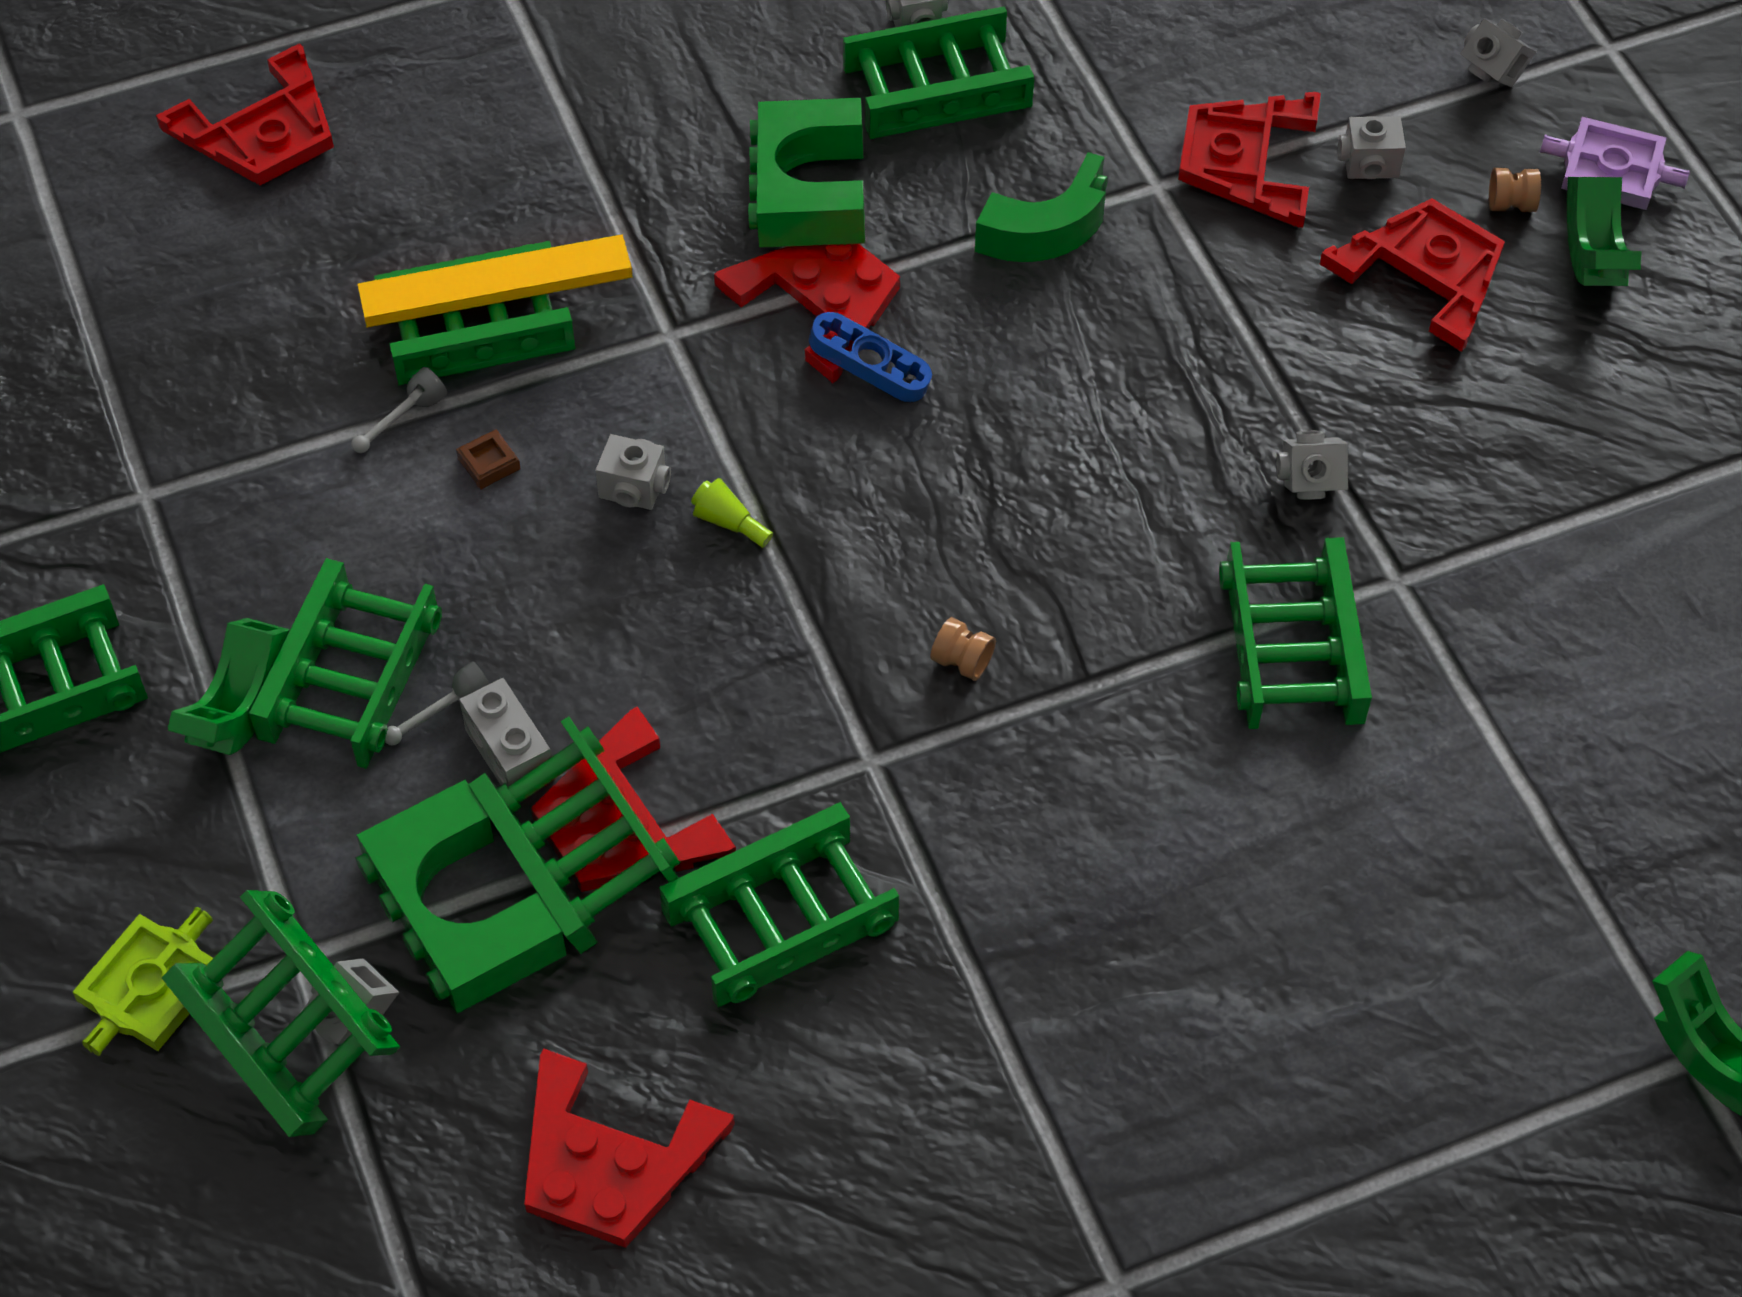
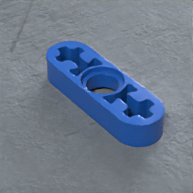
[809,312,932,402]

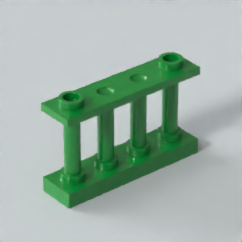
[843,6,1034,139]
[374,241,575,386]
[1219,537,1372,729]
[249,558,442,769]
[0,584,148,753]
[468,716,680,954]
[659,802,899,1008]
[161,890,400,1137]

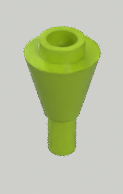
[691,478,773,548]

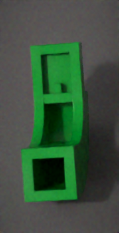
[974,152,1108,262]
[1567,177,1642,286]
[168,618,290,755]
[1652,951,1742,1117]

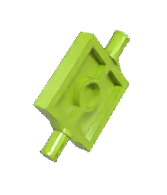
[73,907,213,1056]

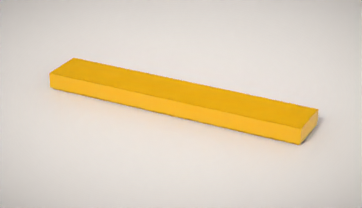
[358,234,633,328]

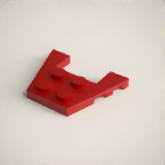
[156,43,334,186]
[1178,92,1321,228]
[1320,198,1505,352]
[714,244,900,383]
[531,706,736,892]
[524,1048,735,1248]

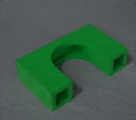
[748,98,865,248]
[355,780,566,1014]

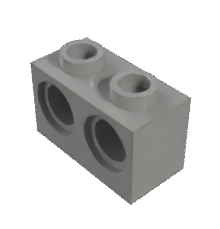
[459,678,555,786]

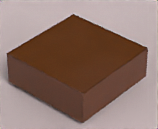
[456,429,521,490]

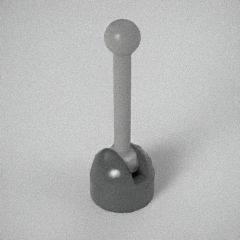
[351,367,447,453]
[385,661,490,745]

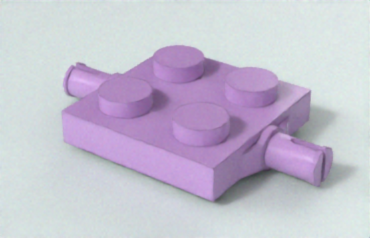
[1540,117,1690,210]

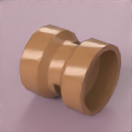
[1489,168,1541,212]
[930,617,996,681]

